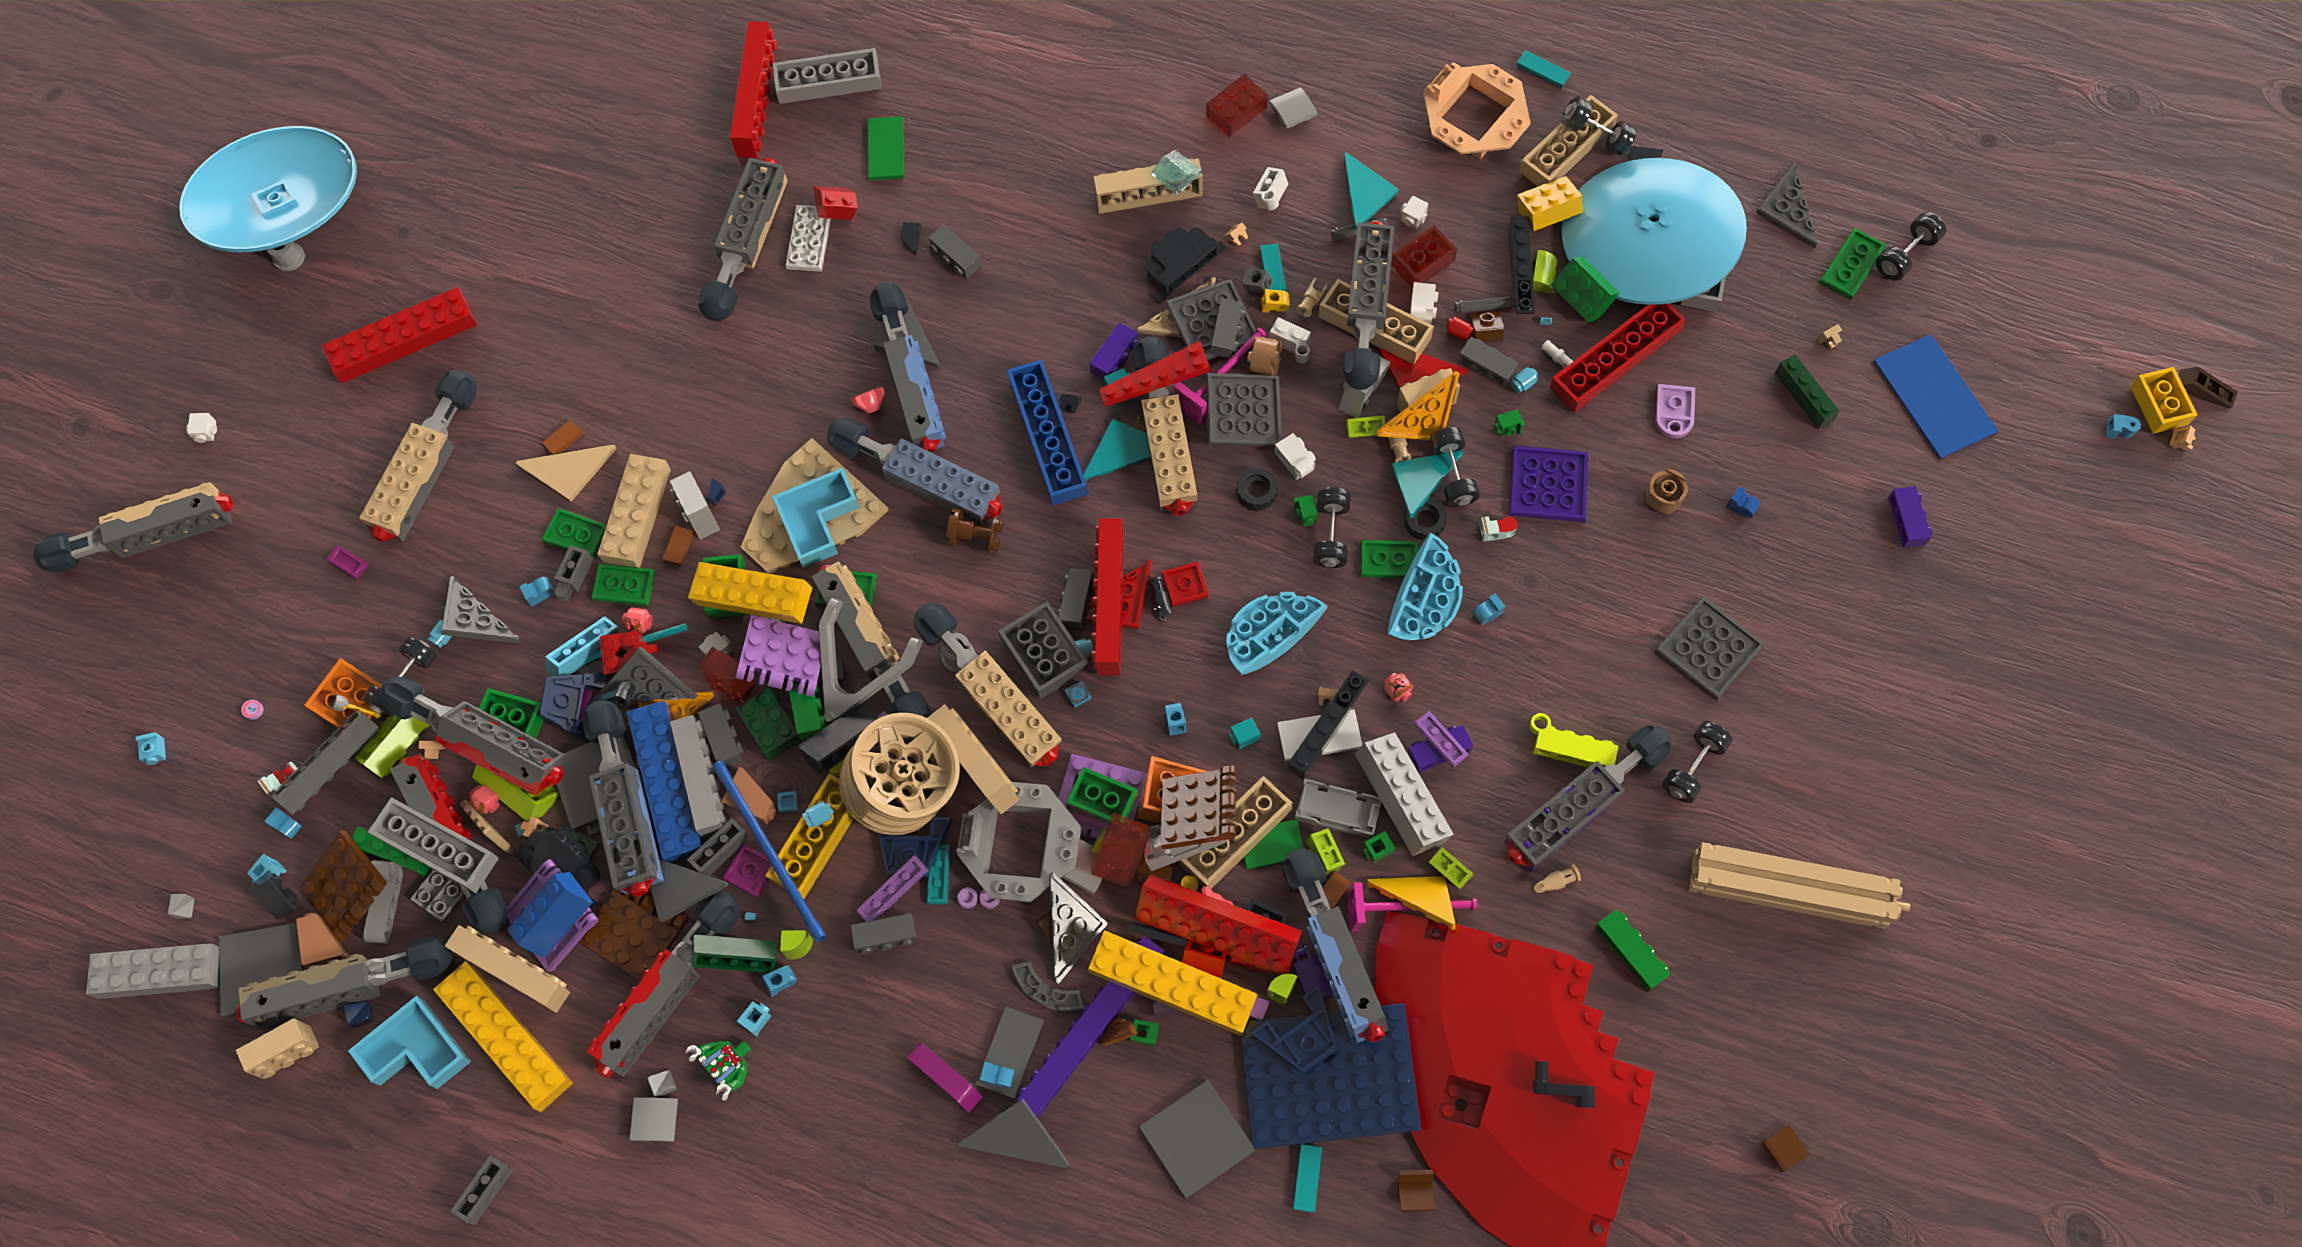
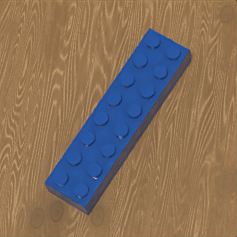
[1007,359,1088,506]
[627,700,704,863]

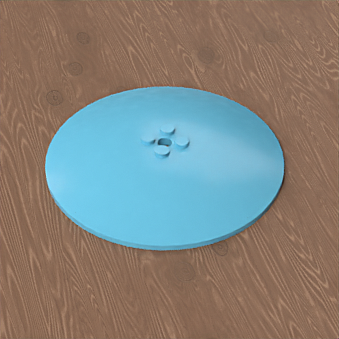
[180,126,357,252]
[1562,158,1747,305]

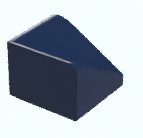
[705,478,726,506]
[344,1001,373,1028]

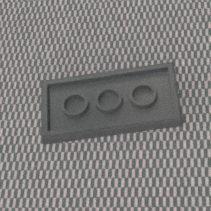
[976,1007,1045,1100]

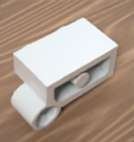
[1253,167,1288,210]
[1410,282,1438,324]
[1270,318,1311,363]
[1275,433,1316,480]

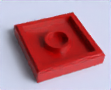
[1162,562,1209,607]

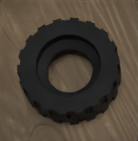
[1236,468,1278,511]
[1404,497,1447,540]

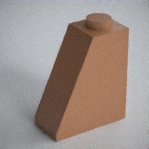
[721,767,776,825]
[296,913,349,968]

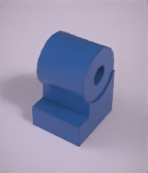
[1727,486,1760,518]

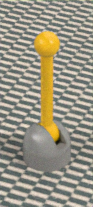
[332,694,381,719]

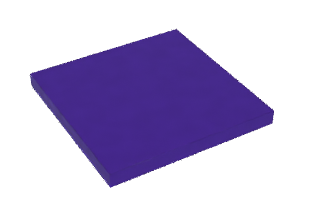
[1509,446,1588,522]

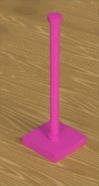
[1174,328,1266,425]
[1347,882,1477,932]

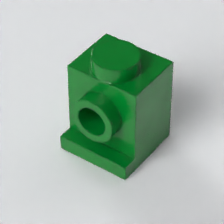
[1494,409,1525,437]
[1293,495,1318,526]
[1362,831,1395,863]
[1130,1019,1159,1048]

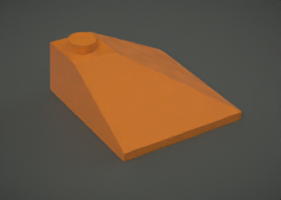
[304,658,382,728]
[1137,756,1207,823]

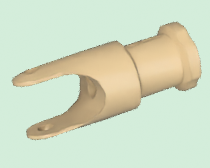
[1296,278,1327,317]
[1388,437,1411,462]
[1534,864,1581,893]

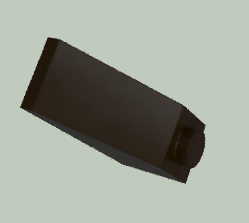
[2178,367,2238,409]

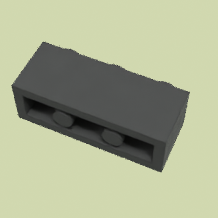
[929,225,982,279]
[1209,298,1245,358]
[1458,337,1519,388]
[1057,568,1095,630]
[698,703,744,767]
[687,818,750,876]
[851,913,917,955]
[450,1156,514,1225]

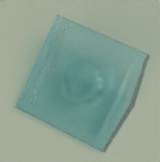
[1152,150,1202,194]

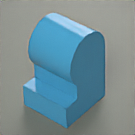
[2107,414,2141,439]
[519,577,554,607]
[1472,593,1505,625]
[1165,703,1187,736]
[264,808,302,839]
[763,966,797,997]
[980,1062,1015,1088]

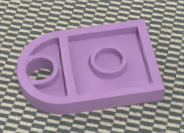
[1655,384,1695,438]

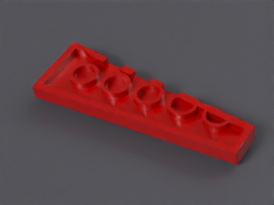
[1099,341,1211,407]

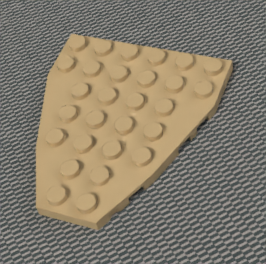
[741,438,888,574]

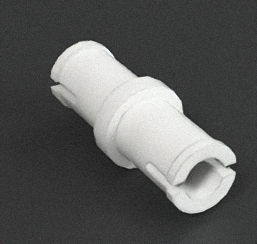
[1541,340,1574,368]

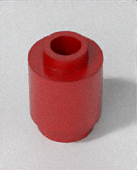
[1445,316,1474,341]

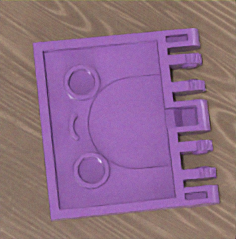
[735,615,822,697]
[507,859,599,972]

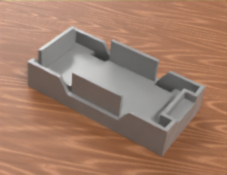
[1295,779,1381,839]
[1140,825,1226,871]

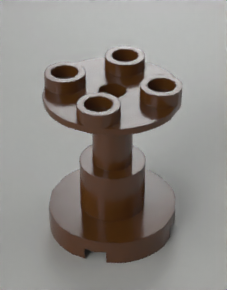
[946,509,1003,554]

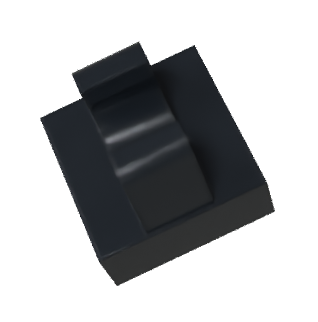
[1060,393,1082,413]

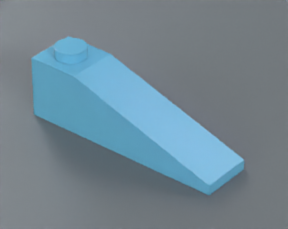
[545,616,618,676]

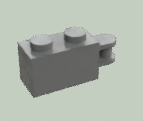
[554,545,593,602]

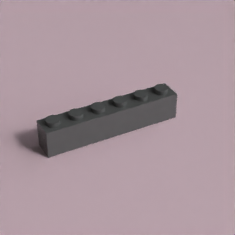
[271,709,379,815]

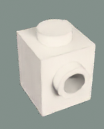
[1400,196,1428,228]
[186,413,217,443]
[699,632,732,666]

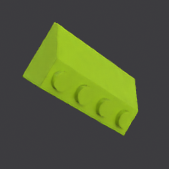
[354,715,430,778]
[472,765,560,822]

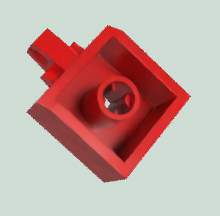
[599,631,658,676]

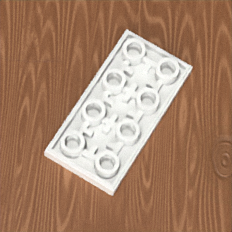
[786,205,831,272]
[1277,709,1362,761]

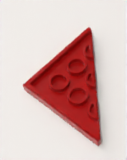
[1376,346,1468,390]
[1086,560,1152,629]

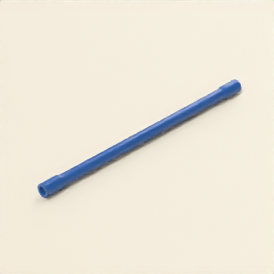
[712,761,826,943]

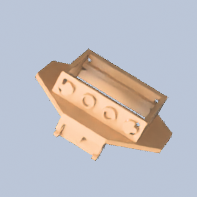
[1424,62,1531,160]

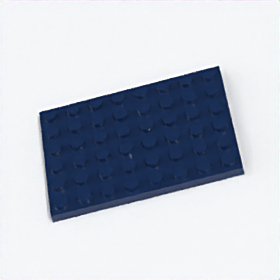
[1241,1003,1422,1149]

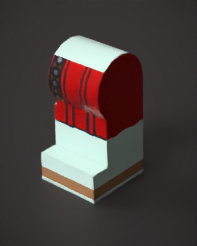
[1479,517,1518,542]
[258,762,298,798]

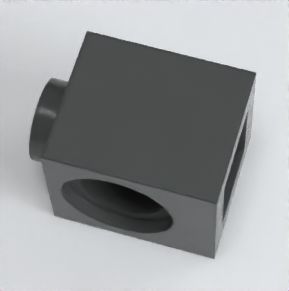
[1241,267,1272,294]

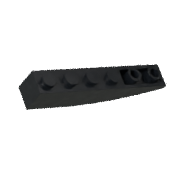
[1508,216,1535,314]
[1287,670,1369,780]

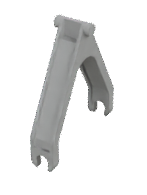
[819,598,923,722]

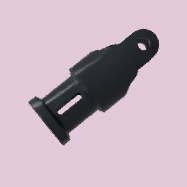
[1146,577,1171,622]

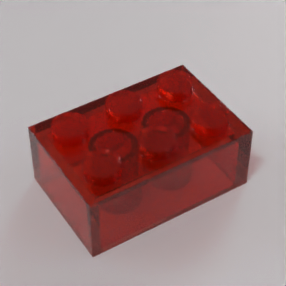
[1206,74,1268,137]
[1391,225,1458,288]
[699,647,756,704]
[1091,813,1151,888]

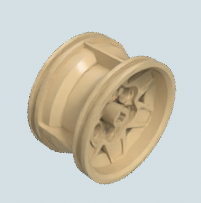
[839,713,960,835]

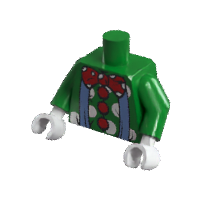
[685,1040,752,1100]

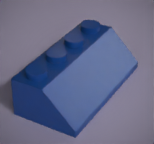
[507,872,593,958]

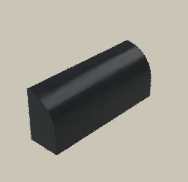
[798,704,879,775]

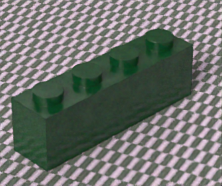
[1775,354,1840,430]
[691,935,777,973]

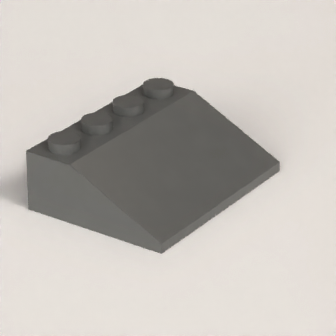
[998,601,1088,699]

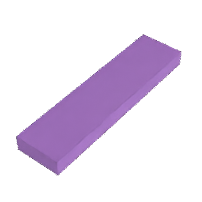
[856,855,929,922]

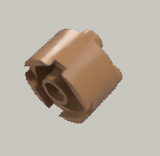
[1248,336,1282,375]
[1645,469,1688,514]

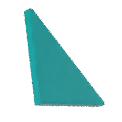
[1344,152,1399,230]
[1083,419,1151,481]
[1392,450,1463,518]

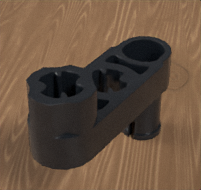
[579,682,635,729]
[1533,1061,1595,1108]

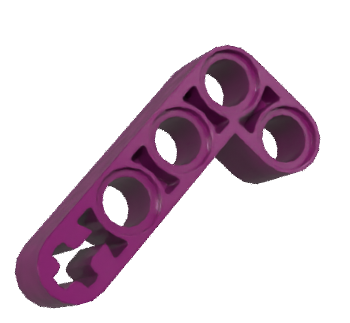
[907,1042,983,1113]

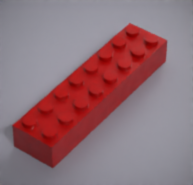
[730,21,777,158]
[322,287,477,384]
[1549,303,1686,413]
[1092,518,1124,676]
[1134,874,1303,975]

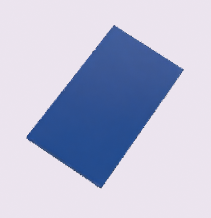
[1874,334,1998,459]

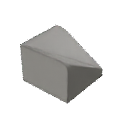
[168,894,195,919]
[648,1070,677,1098]

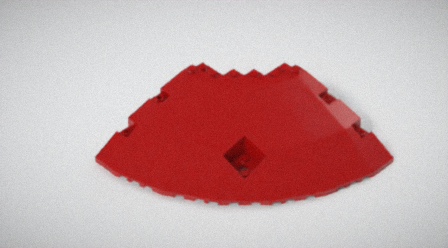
[1375,911,1655,1247]

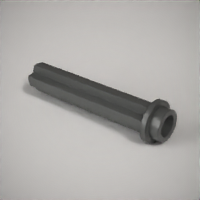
[1331,218,1387,241]
[1455,297,1513,314]

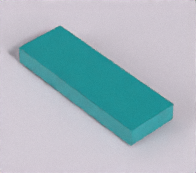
[1516,50,1571,88]
[1260,243,1286,291]
[927,844,950,905]
[1293,1144,1322,1213]

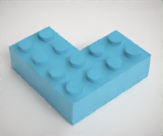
[772,468,860,568]
[348,996,471,1089]

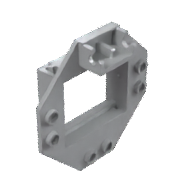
[957,782,1081,902]

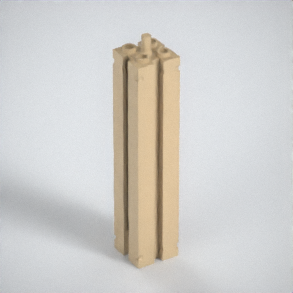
[1689,842,1910,929]

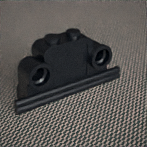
[1147,227,1227,303]
[514,827,600,911]

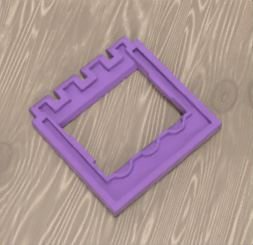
[1058,754,1146,840]

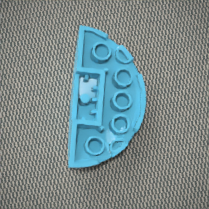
[1388,533,1463,641]
[1227,592,1327,675]

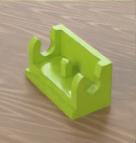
[1346,416,1385,439]
[1306,828,1345,876]
[1429,847,1473,889]

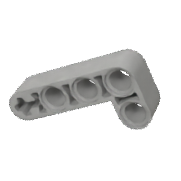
[364,860,403,943]

